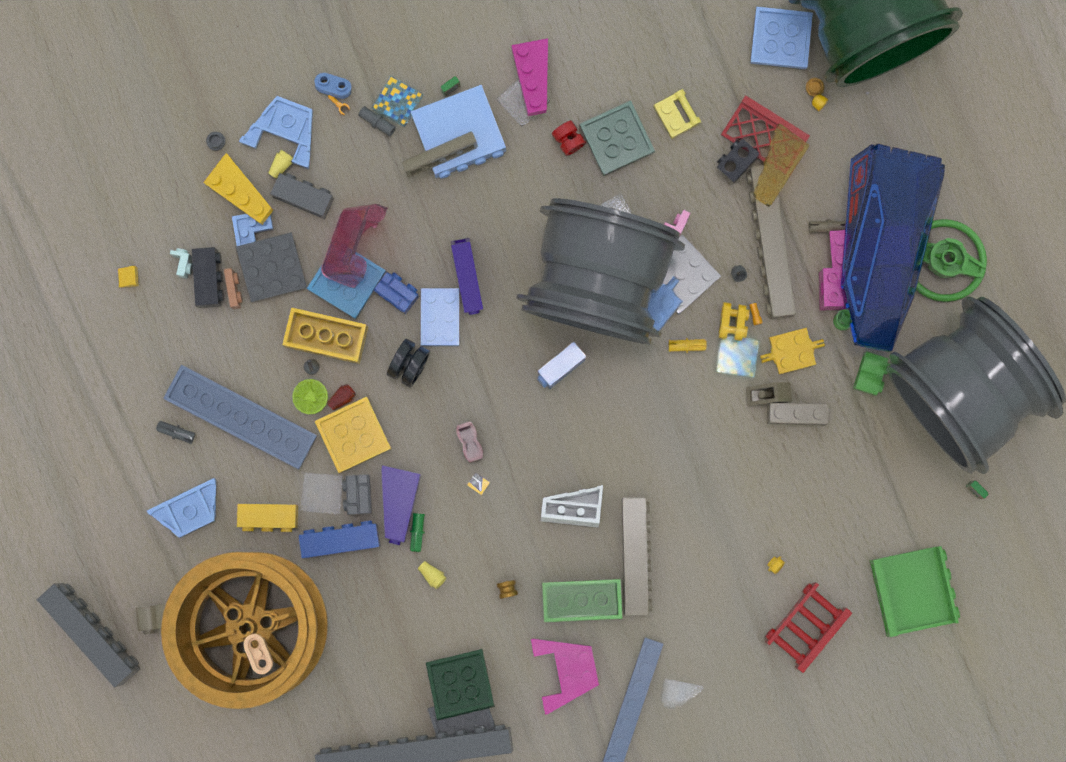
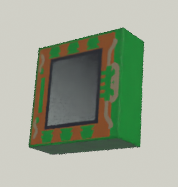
[441,76,460,97]
[966,480,989,499]

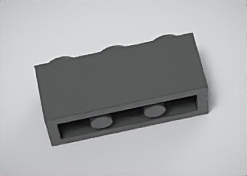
[270,173,334,219]

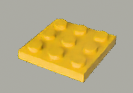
[315,397,391,474]

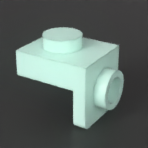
[170,248,193,279]

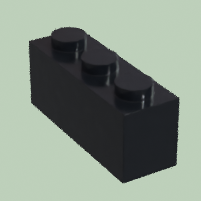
[192,247,224,308]

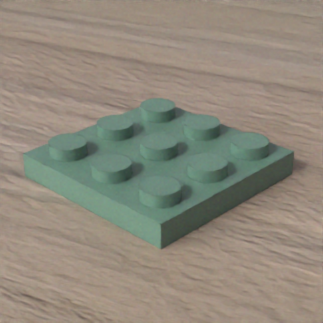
[579,101,655,176]

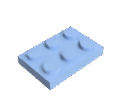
[421,288,459,346]

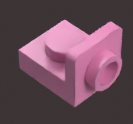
[664,210,690,236]

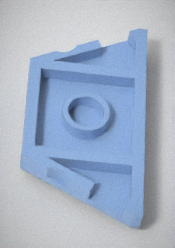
[147,478,216,538]

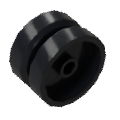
[386,338,430,388]

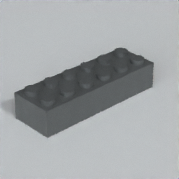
[36,583,140,688]

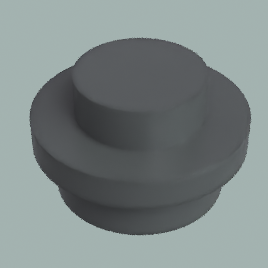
[206,132,225,151]

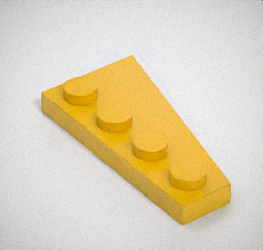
[203,153,273,225]

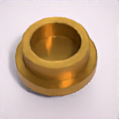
[805,78,825,97]

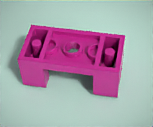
[819,267,902,311]

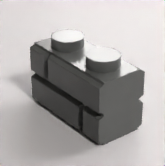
[342,474,372,515]

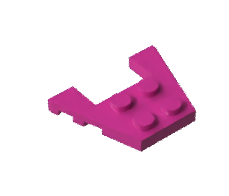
[531,638,599,715]

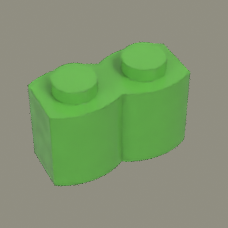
[853,351,890,396]

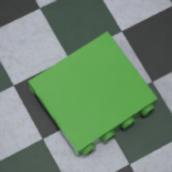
[870,546,960,637]

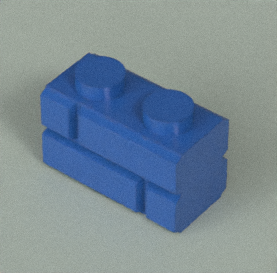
[374,272,419,314]

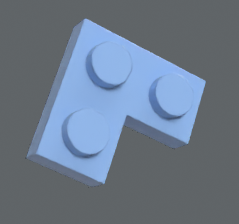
[232,214,273,246]

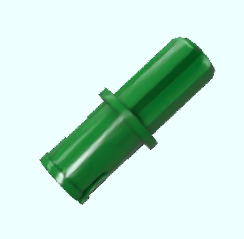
[410,513,425,552]

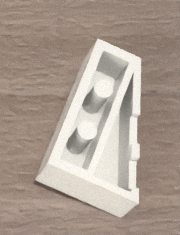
[541,485,603,527]

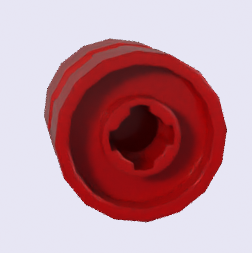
[552,120,586,156]

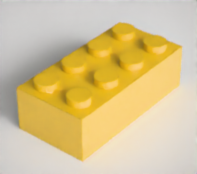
[282,307,368,364]

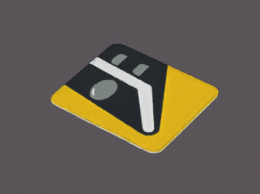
[467,473,490,495]

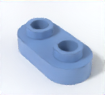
[314,73,352,99]

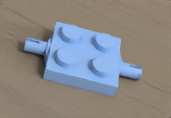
[648,276,683,331]

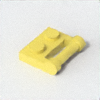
[653,89,701,139]

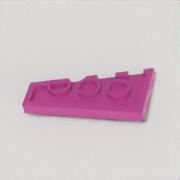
[511,38,548,116]

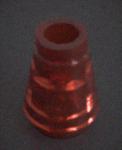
[327,383,356,411]

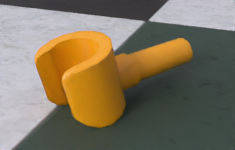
[328,95,350,116]

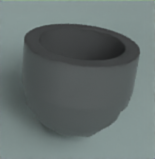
[731,265,747,282]
[304,359,320,375]

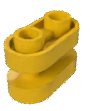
[718,302,750,341]

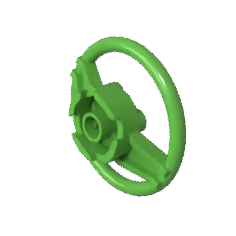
[904,219,987,302]

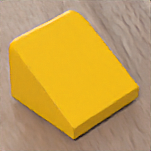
[118,266,139,288]

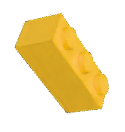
[237,504,298,532]

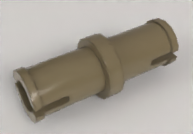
[809,219,849,234]

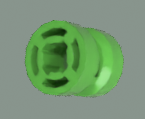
[833,309,855,330]

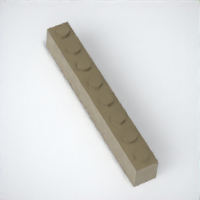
[746,164,796,319]

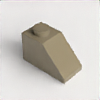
[746,382,792,406]

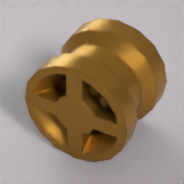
[497,580,518,599]

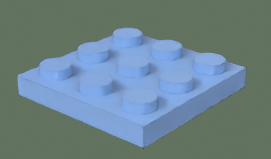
[750,7,813,69]

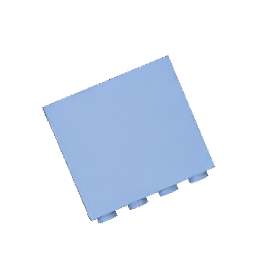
[411,85,506,179]

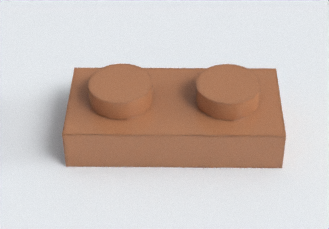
[224,268,243,309]

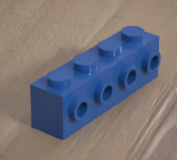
[299,520,381,558]

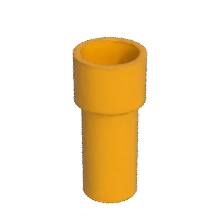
[749,303,763,326]

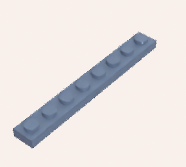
[602,637,663,762]

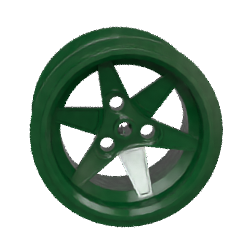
[788,0,963,87]

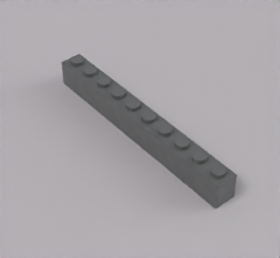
[315,724,513,762]

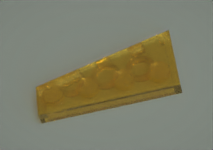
[753,123,810,207]

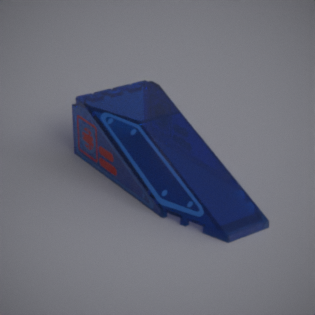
[841,144,945,352]

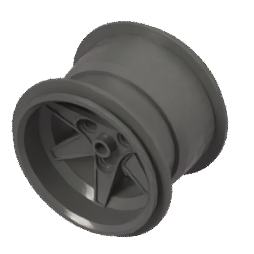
[516,198,685,345]
[887,296,1066,474]

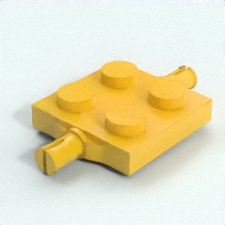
[760,328,825,374]

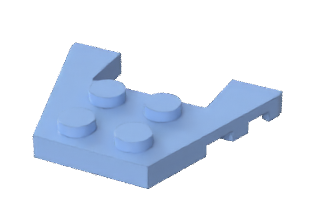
[239,96,313,169]

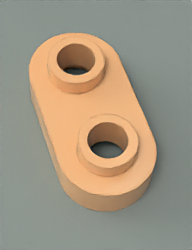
[244,634,273,674]

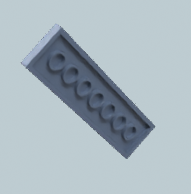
[163,365,317,470]

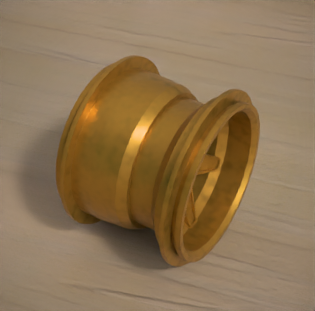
[161,552,328,709]

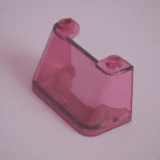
[321,204,388,289]

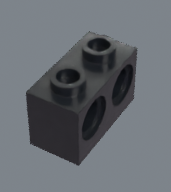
[717,139,760,183]

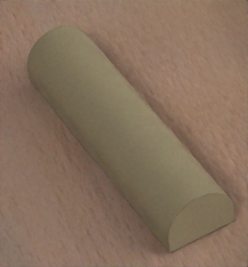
[402,131,478,178]

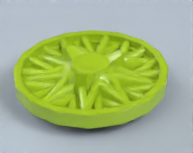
[292,379,328,415]

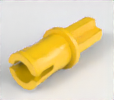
[669,338,707,353]

